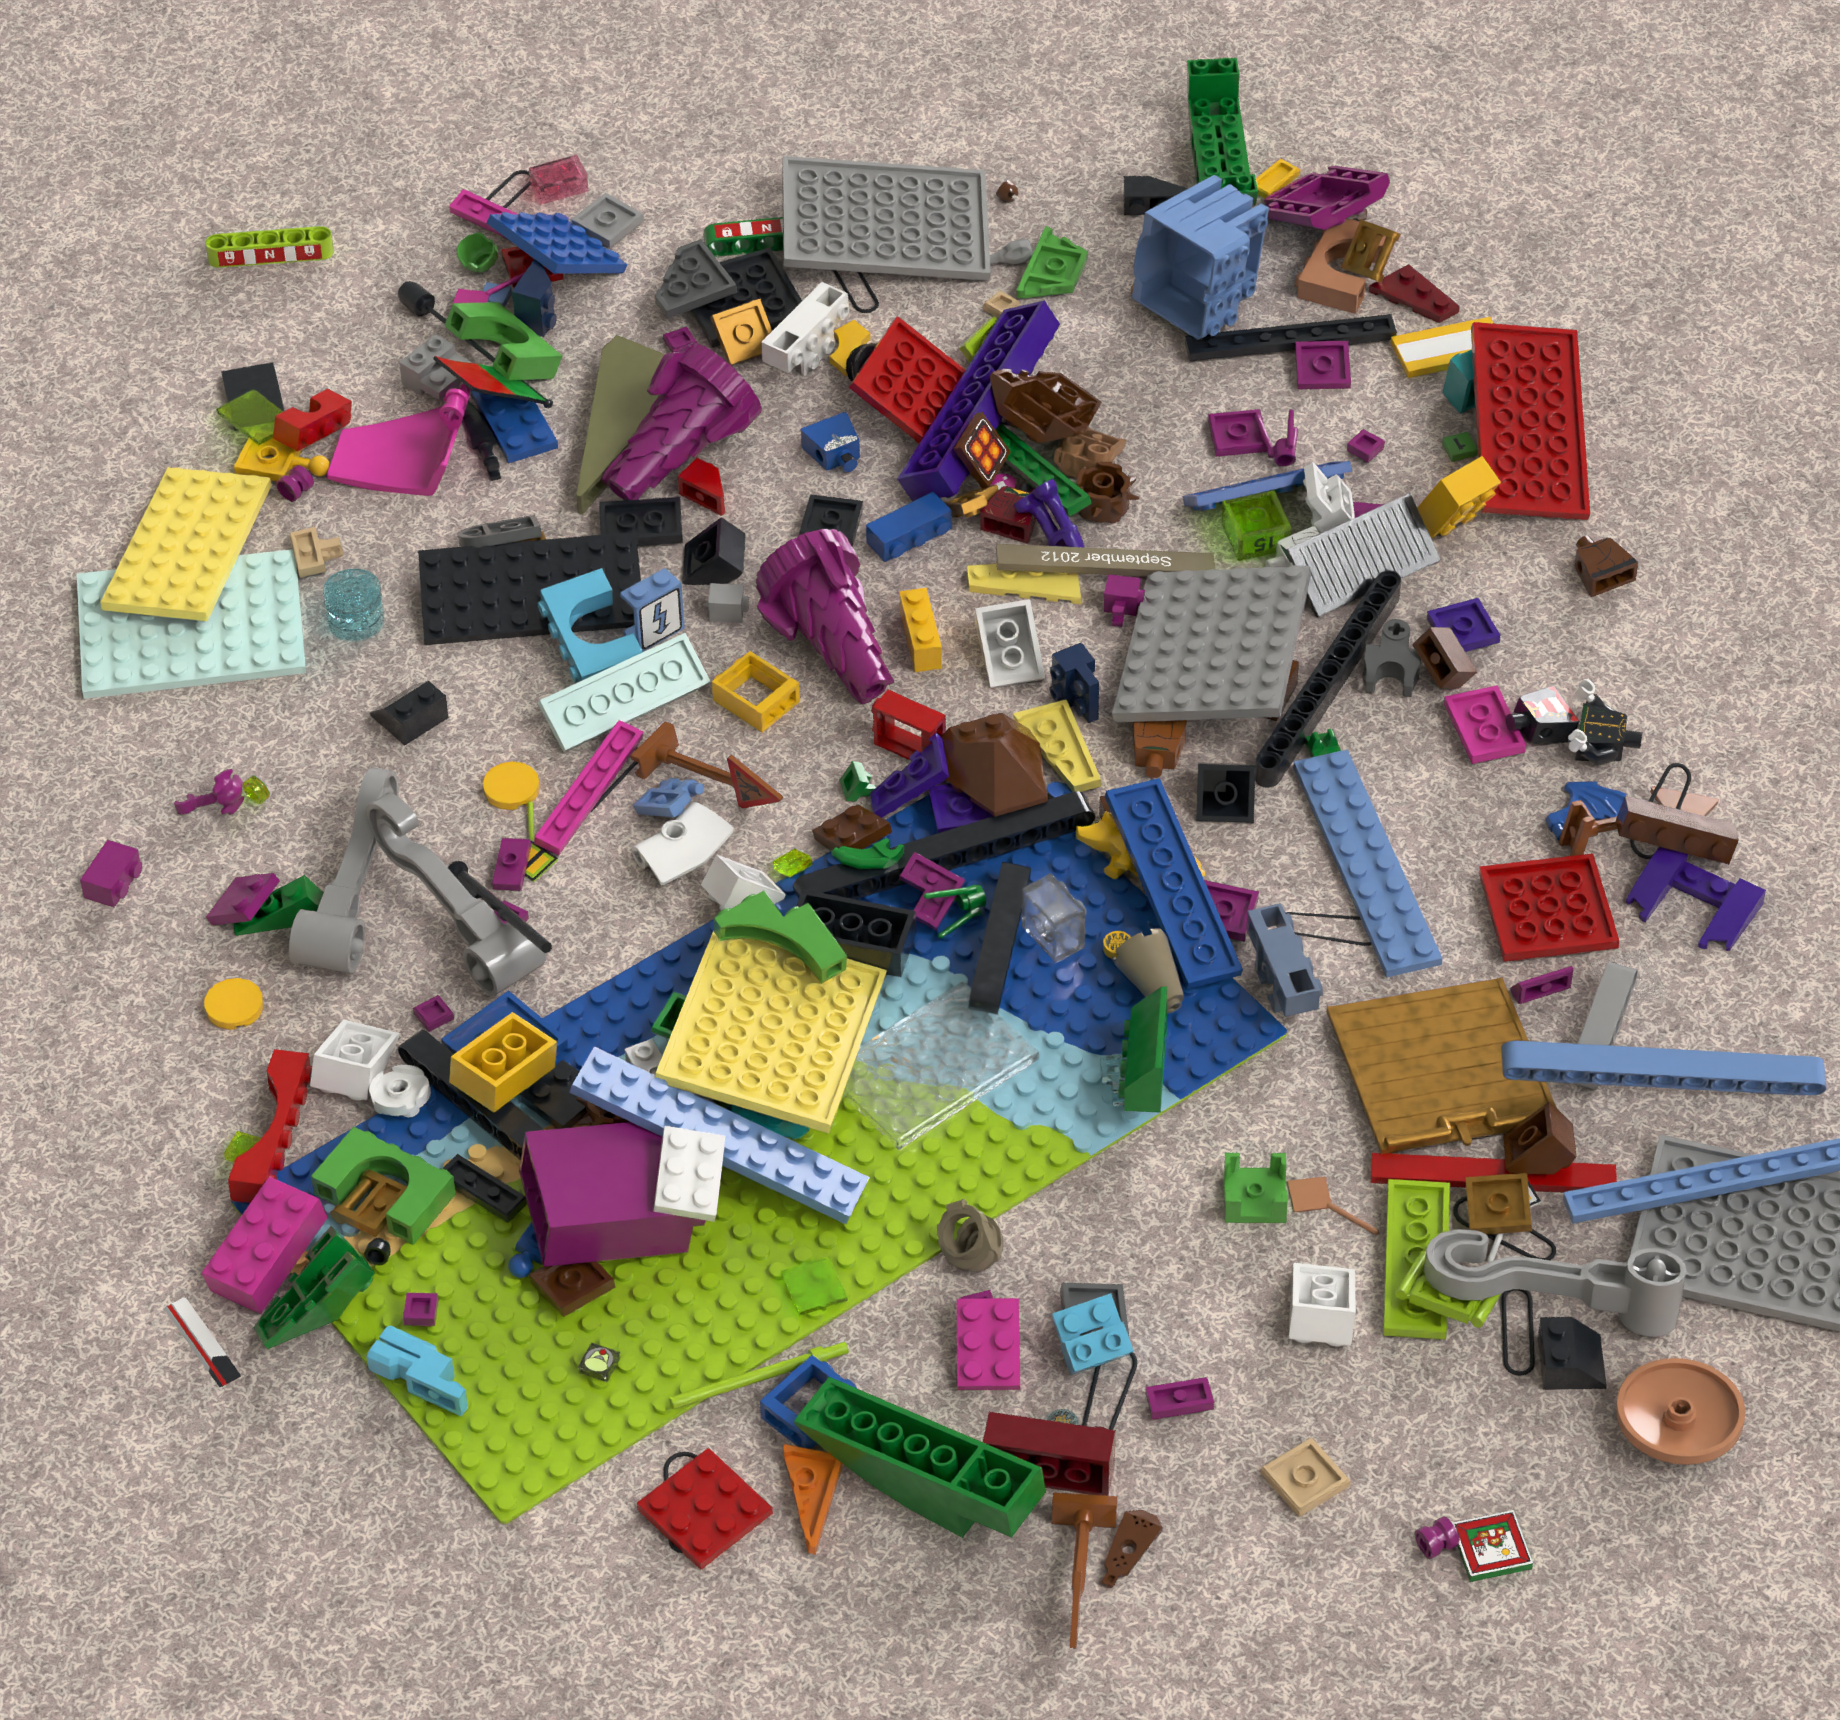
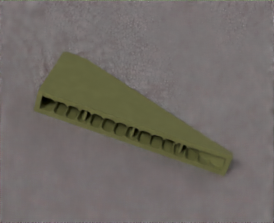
[576,335,665,515]

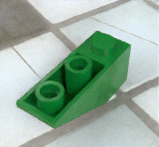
[233,875,324,936]

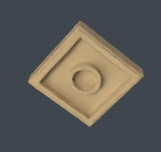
[1260,1437,1351,1517]

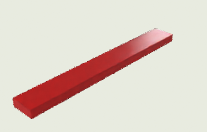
[1371,1153,1617,1193]

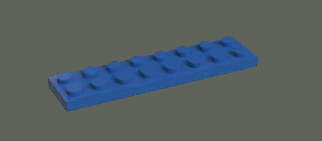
[1105,778,1243,989]

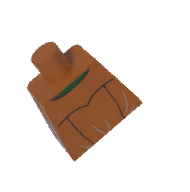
[1133,720,1187,778]

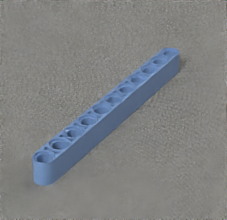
[1501,1041,1827,1095]

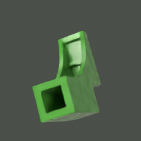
[714,891,847,984]

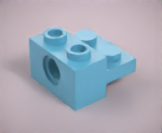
[1051,1293,1134,1375]

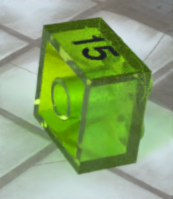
[1221,490,1291,561]

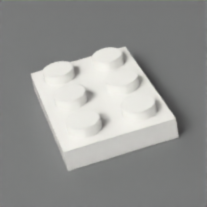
[653,1126,725,1222]

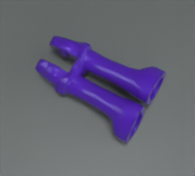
[1013,479,1085,548]

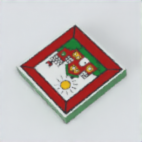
[1453,1510,1533,1582]

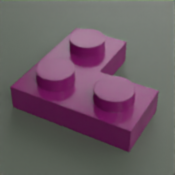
[900,852,965,931]

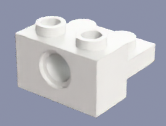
[1303,462,1355,533]

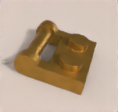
[1341,219,1401,283]
[330,1169,407,1237]

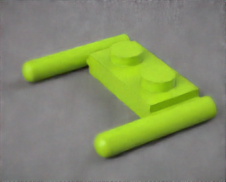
[1395,1251,1502,1328]

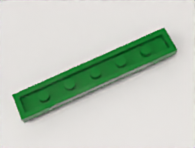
[995,424,1091,517]

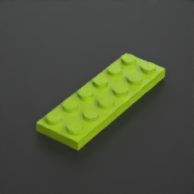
[1383,1179,1450,1340]

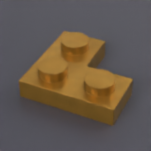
[944,485,999,518]

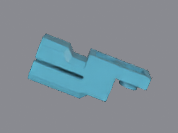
[367,1326,468,1416]

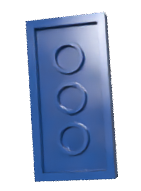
[471,390,558,464]

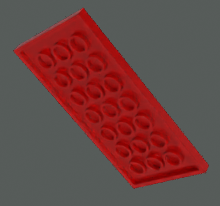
[1471,322,1591,520]

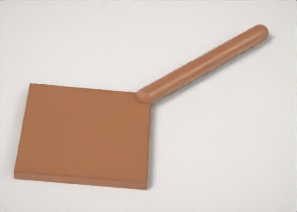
[1287,1176,1379,1235]

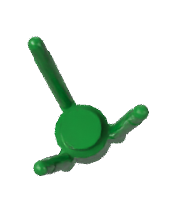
[923,884,987,939]

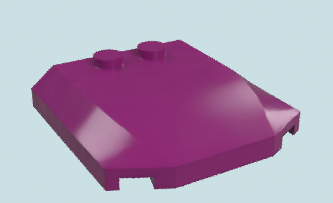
[1264,165,1390,230]

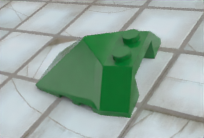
[254,1226,375,1349]

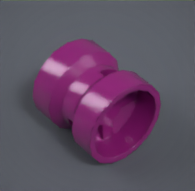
[276,465,314,502]
[1415,1516,1459,1559]

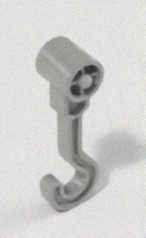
[289,767,399,973]
[366,793,546,996]
[1424,1229,1687,1337]

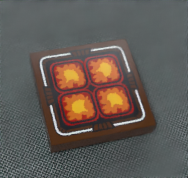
[954,412,1011,489]

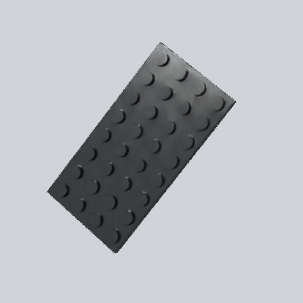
[418,532,641,645]

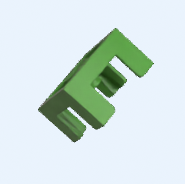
[1224,1153,1288,1223]

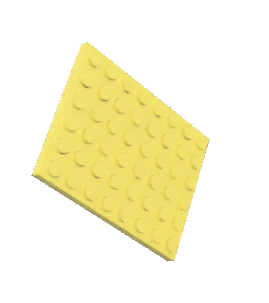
[655,930,887,1133]

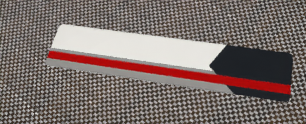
[164,1297,241,1387]

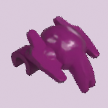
[174,769,244,815]

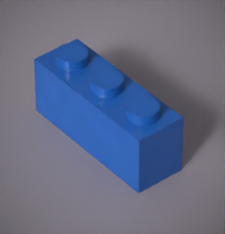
[866,492,952,562]

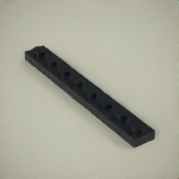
[1185,314,1397,361]

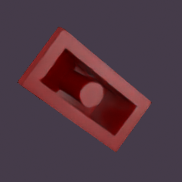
[678,458,725,516]

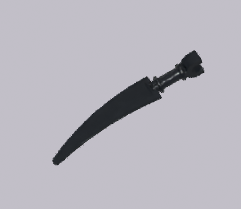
[463,400,501,481]

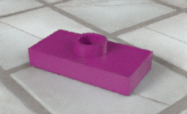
[492,838,531,891]

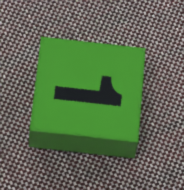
[1442,432,1478,462]

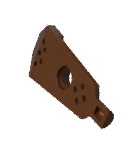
[1102,1510,1163,1588]

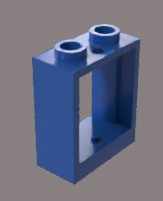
[760,1355,857,1449]

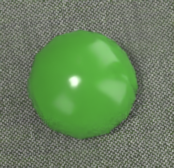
[457,232,498,273]

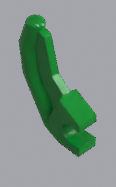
[832,838,904,869]

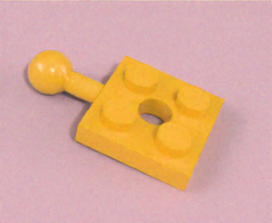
[234,430,330,482]

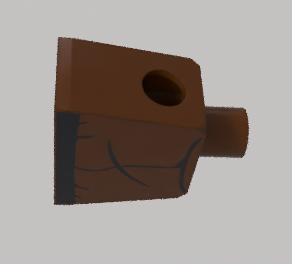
[1574,535,1638,597]

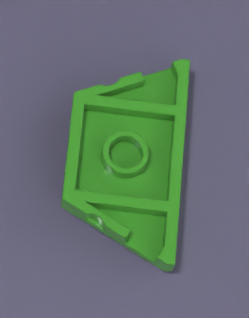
[1017,226,1088,299]

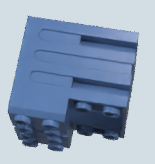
[1132,175,1269,340]

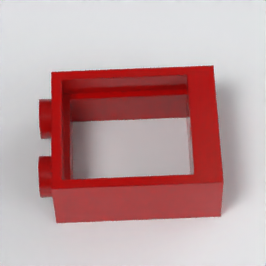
[871,689,946,761]

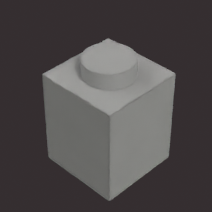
[708,583,749,623]

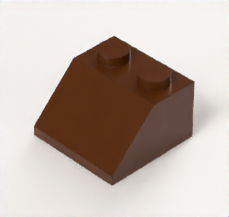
[1503,1102,1577,1175]

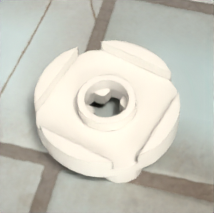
[369,1065,431,1117]

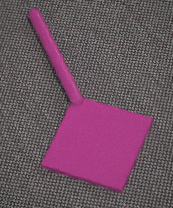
[453,272,525,303]

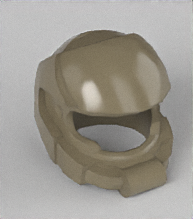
[937,1199,1003,1272]

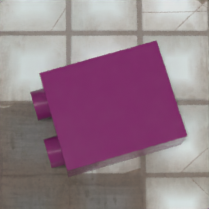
[519,1122,706,1267]

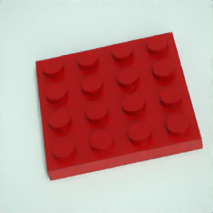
[848,316,966,443]
[1479,853,1620,962]

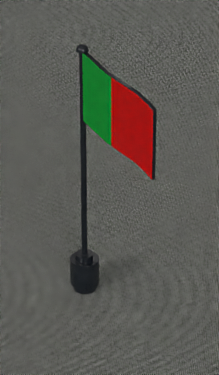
[398,281,553,408]

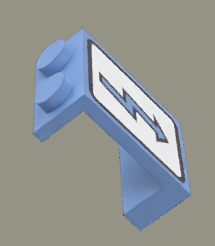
[620,568,685,651]

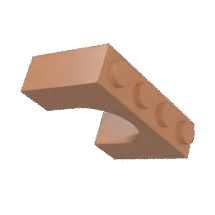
[1294,218,1386,314]

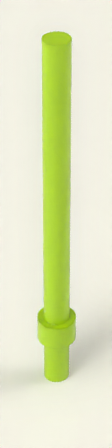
[669,1341,849,1409]

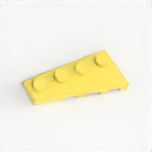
[967,564,1081,605]
[1013,699,1101,792]

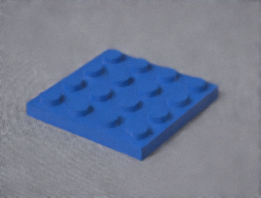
[487,212,627,273]

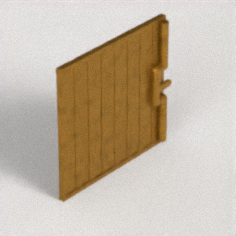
[1326,977,1557,1154]

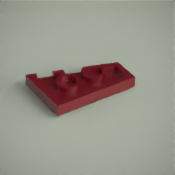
[1369,264,1460,323]

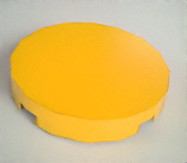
[483,761,540,810]
[204,978,264,1030]

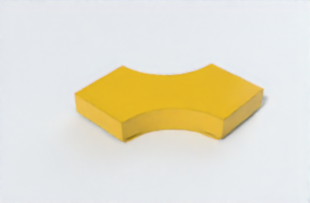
[829,320,871,376]

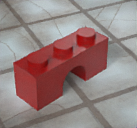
[273,388,352,452]

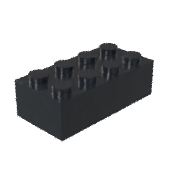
[796,889,916,977]

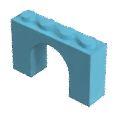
[537,568,643,683]

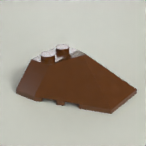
[990,369,1102,443]
[941,713,1048,817]

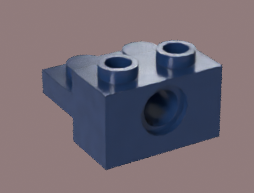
[1049,642,1099,723]

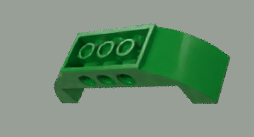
[1187,58,1258,207]

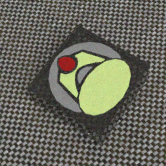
[578,1343,620,1382]

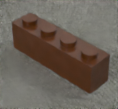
[1616,795,1739,865]

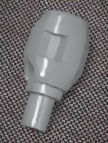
[990,239,1033,265]

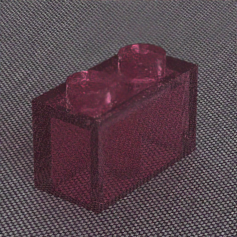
[529,154,589,205]

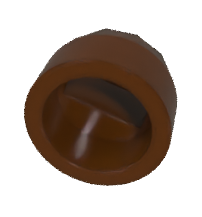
[996,180,1019,202]

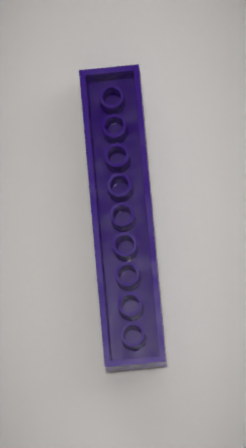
[897,300,1060,502]

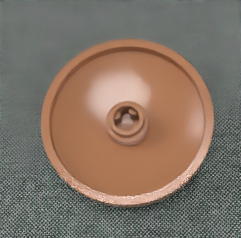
[1616,1358,1745,1465]

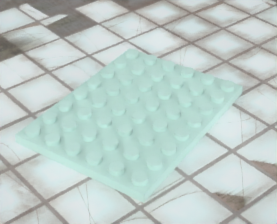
[77,549,306,699]

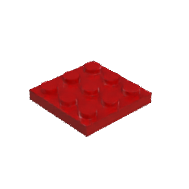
[637,1447,773,1570]

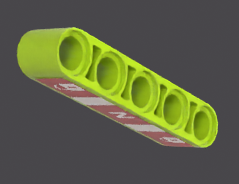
[205,226,334,268]

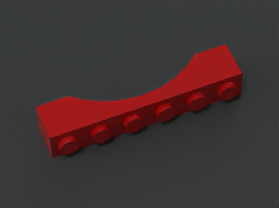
[228,1049,312,1203]

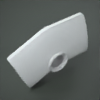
[632,802,734,886]

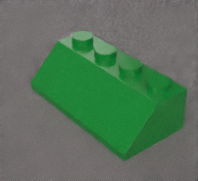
[1118,986,1167,1113]

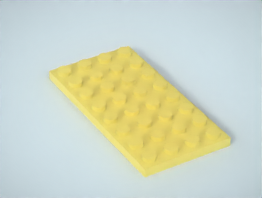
[101,467,271,621]

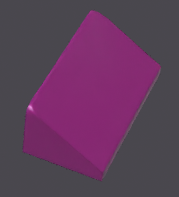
[1510,966,1574,1004]

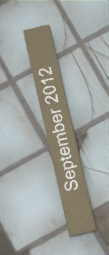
[995,544,1215,577]

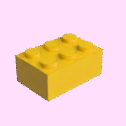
[1417,456,1501,538]
[449,1012,557,1112]

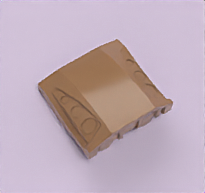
[1054,428,1127,478]

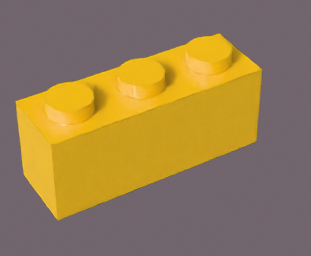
[899,587,942,672]

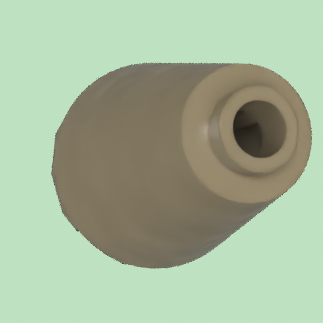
[1112,928,1184,1013]

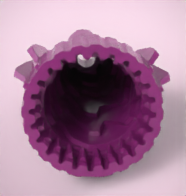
[601,343,762,500]
[756,529,894,704]

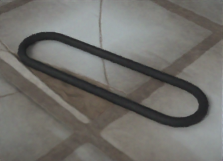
[486,170,534,208]
[832,270,879,313]
[1501,1289,1535,1376]

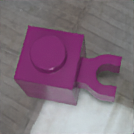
[1104,574,1145,627]

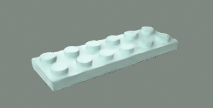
[538,633,711,753]

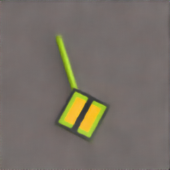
[525,801,558,882]

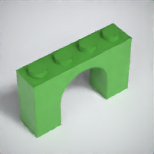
[445,302,563,380]
[311,1127,456,1245]

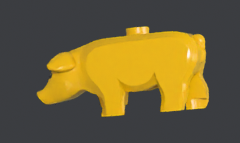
[1076,811,1206,879]

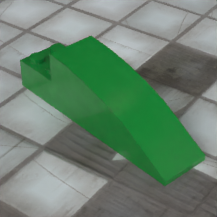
[794,1377,1046,1538]

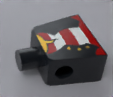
[1506,686,1580,744]

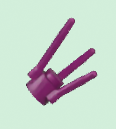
[1254,409,1298,466]

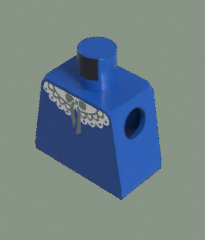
[801,412,860,472]

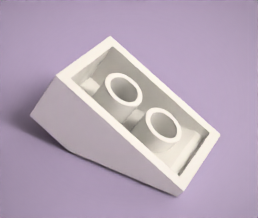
[975,599,1045,688]
[310,1019,399,1100]
[1289,1263,1356,1346]

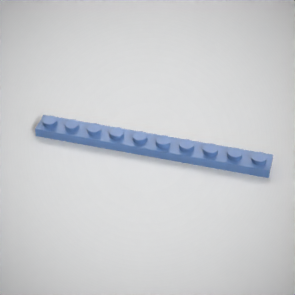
[1563,1138,1840,1224]

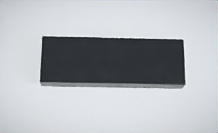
[443,1154,527,1223]

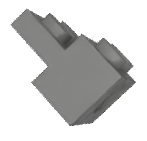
[399,334,472,400]

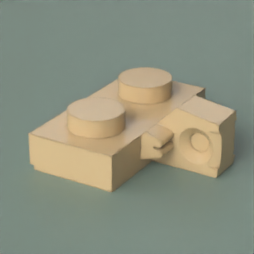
[289,527,343,578]

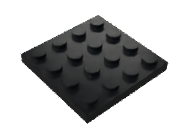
[691,247,802,348]

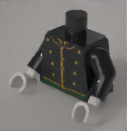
[1568,679,1643,766]

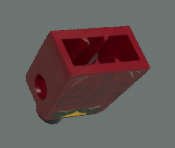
[980,483,1036,544]

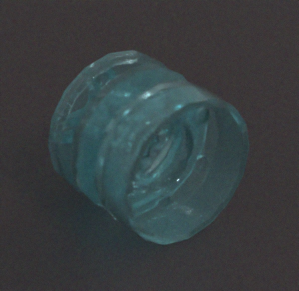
[323,569,385,641]

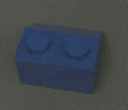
[512,259,557,337]

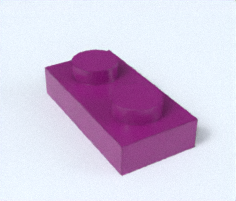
[1145,1377,1214,1420]

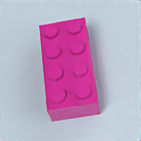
[202,1177,328,1314]

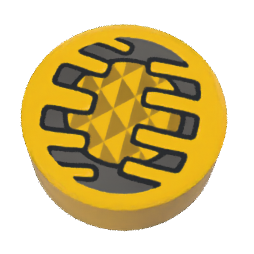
[1103,931,1131,959]

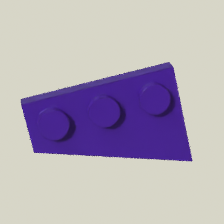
[870,733,949,818]

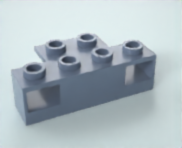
[1246,903,1323,1017]

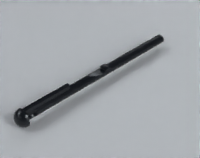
[447,861,552,953]

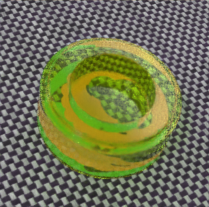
[243,775,270,804]

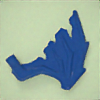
[1546,781,1627,841]

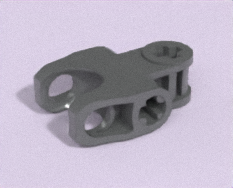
[1363,619,1421,697]

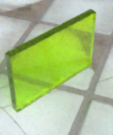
[216,389,283,445]

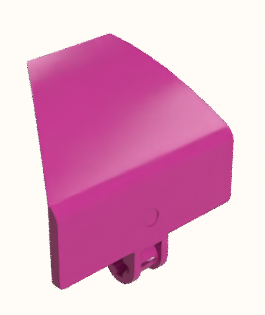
[326,383,471,496]

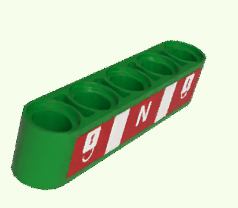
[703,217,783,257]

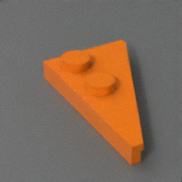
[783,1444,843,1555]

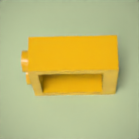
[712,651,800,733]

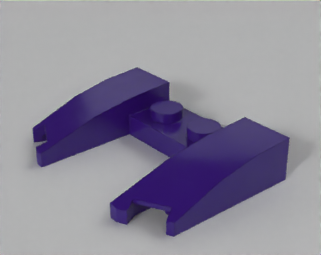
[1626,847,1766,951]

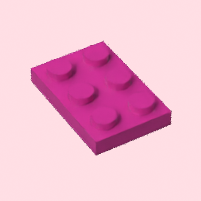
[1444,685,1526,764]
[957,1298,1020,1390]

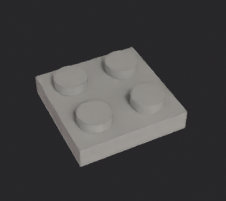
[571,192,644,248]

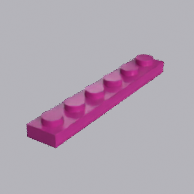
[534,720,643,856]

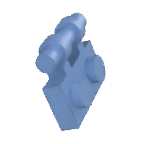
[633,778,704,818]

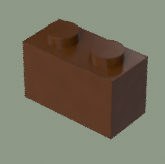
[1412,627,1477,689]

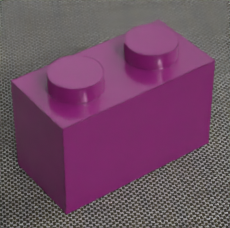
[80,839,142,908]

